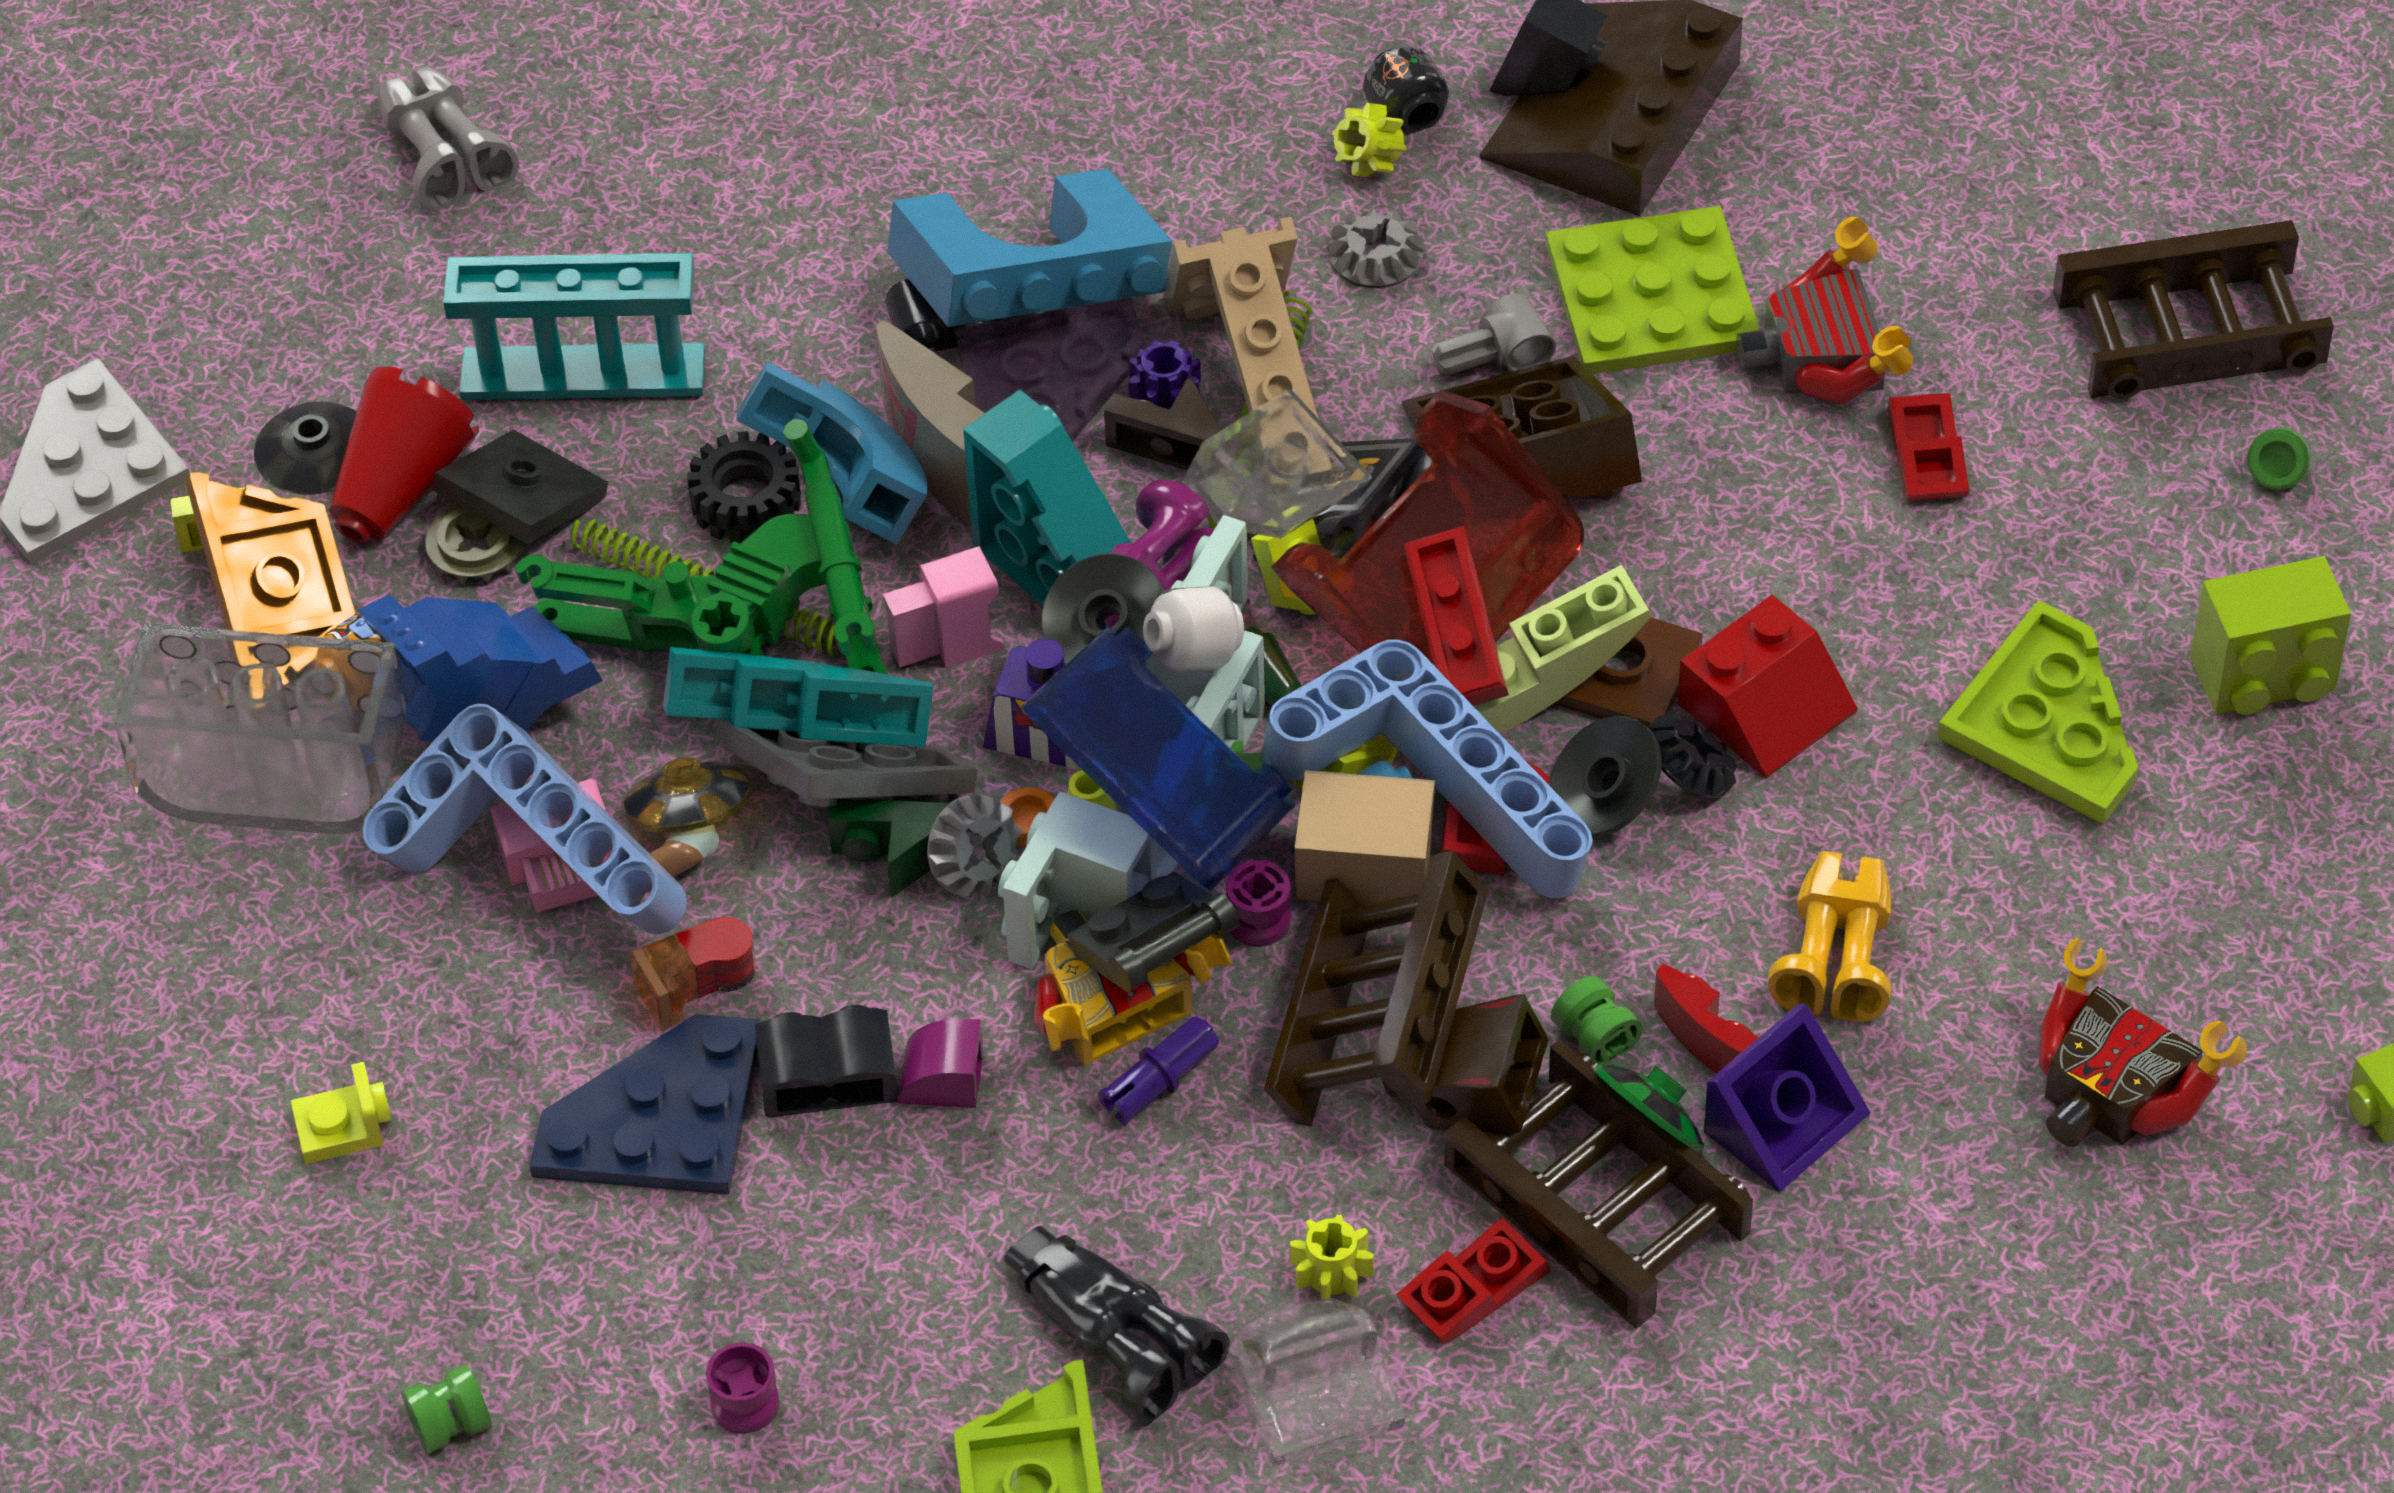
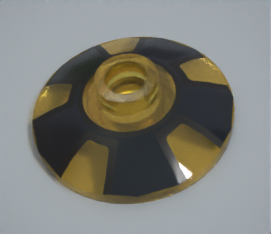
[624,757,751,833]

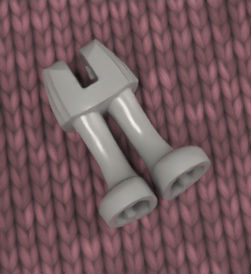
[377,65,519,212]

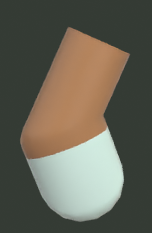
[650,819,719,890]

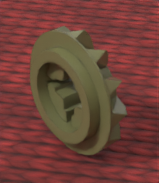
[425,505,524,585]

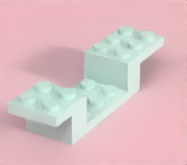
[998,515,1265,969]

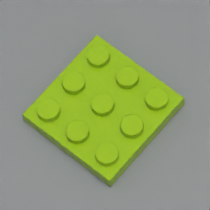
[1545,205,1760,374]

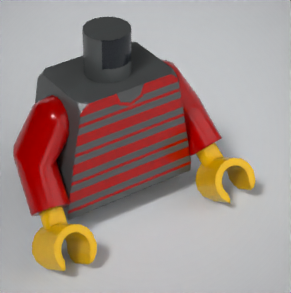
[1736,217,1913,404]

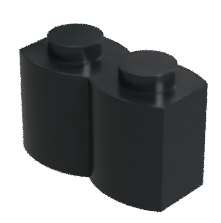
[755,1005,897,1117]

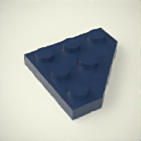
[530,1014,761,1194]

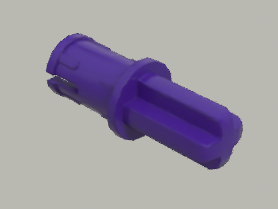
[1098,1016,1219,1126]

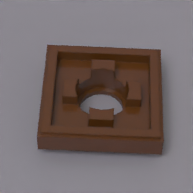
[1553,617,1703,728]

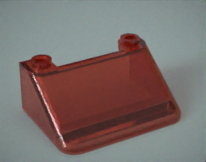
[1271,390,1584,665]

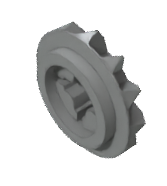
[1329,206,1424,286]
[927,794,1023,898]

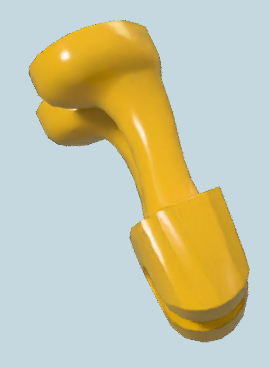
[1768,851,1892,1022]

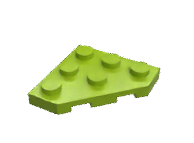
[1937,600,2138,824]

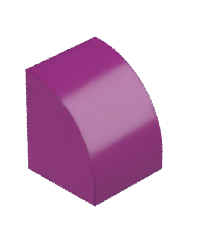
[898,1018,984,1108]

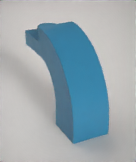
[737,362,927,545]

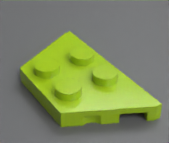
[953,1359,1103,1493]

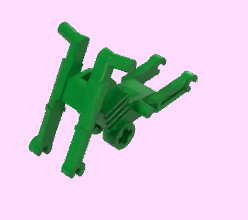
[515,419,888,675]

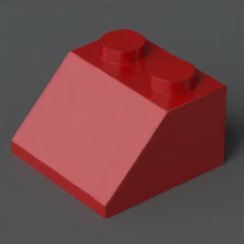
[1677,594,1858,779]

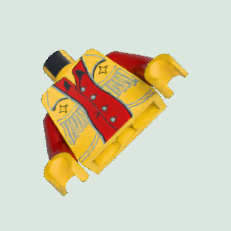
[1034,910,1233,1066]

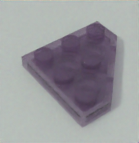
[954,298,1144,442]

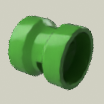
[1551,975,1643,1063]
[401,1364,492,1455]

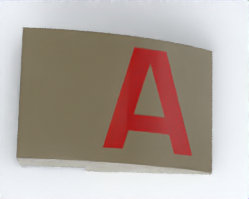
[875,319,985,527]

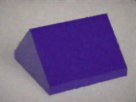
[1703,1004,1871,1192]

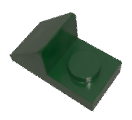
[827,799,950,898]

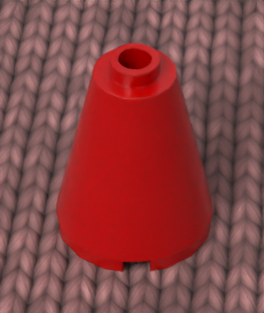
[329,367,479,543]

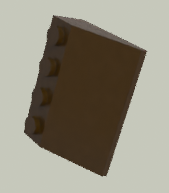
[1480,0,1743,217]

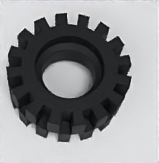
[687,431,801,544]

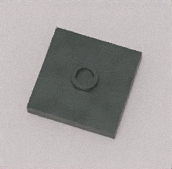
[433,429,608,544]

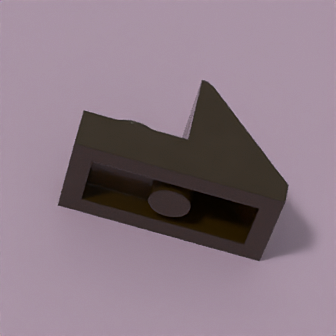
[1104,378,1223,480]

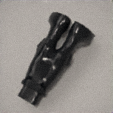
[1004,1226,1230,1427]

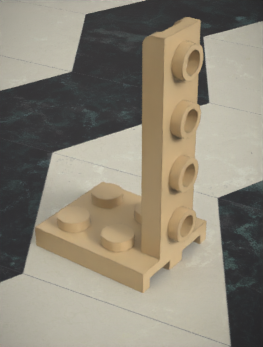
[1163,217,1333,488]

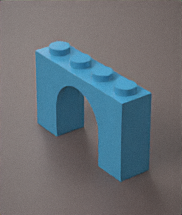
[887,168,1172,327]

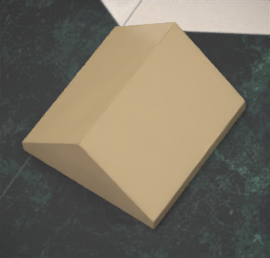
[1295,770,1435,905]

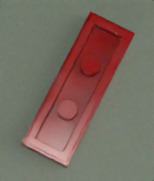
[1404,526,1509,706]

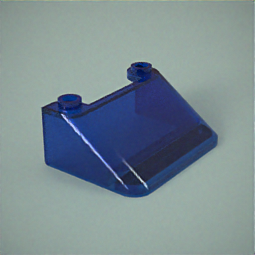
[1021,626,1296,891]

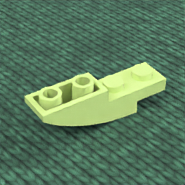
[1473,565,1651,733]

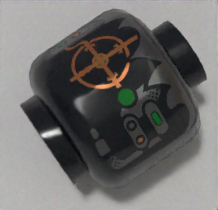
[1363,46,1449,133]

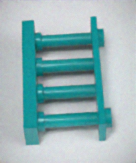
[443,253,706,400]

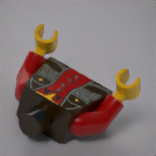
[2039,938,2247,1147]

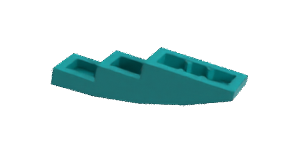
[663,647,934,747]

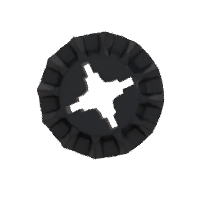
[1648,710,1737,798]

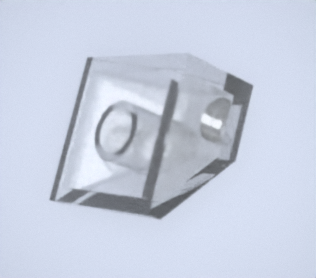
[1182,388,1372,539]

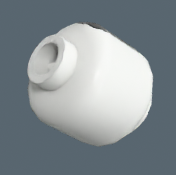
[1143,586,1244,672]

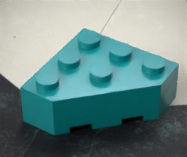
[963,390,1131,630]

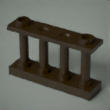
[2053,220,2334,399]
[1264,851,1488,1126]
[1444,1039,1753,1329]

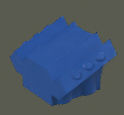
[357,594,603,745]

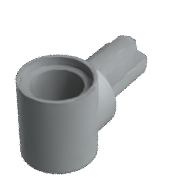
[1432,294,1556,375]

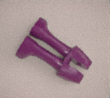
[1104,479,1215,629]

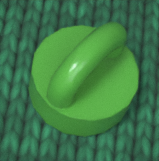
[2247,426,2312,490]

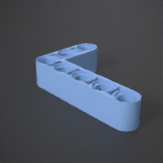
[1260,640,1592,898]
[363,703,687,934]

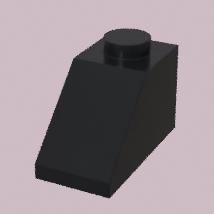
[1489,0,1608,96]

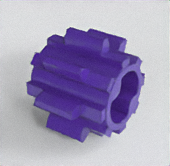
[1128,340,1201,409]

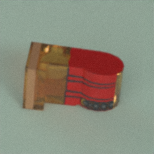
[629,917,756,1031]

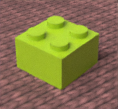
[2190,556,2351,715]

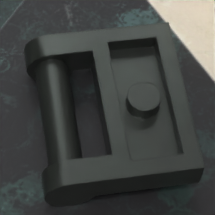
[1067,871,1240,992]

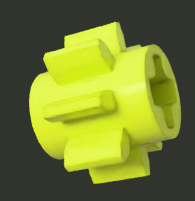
[1332,103,1407,177]
[1290,1214,1374,1303]

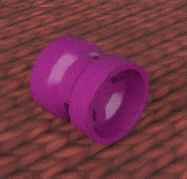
[1226,860,1291,947]
[706,1342,780,1434]

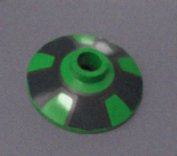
[1593,1062,1705,1152]

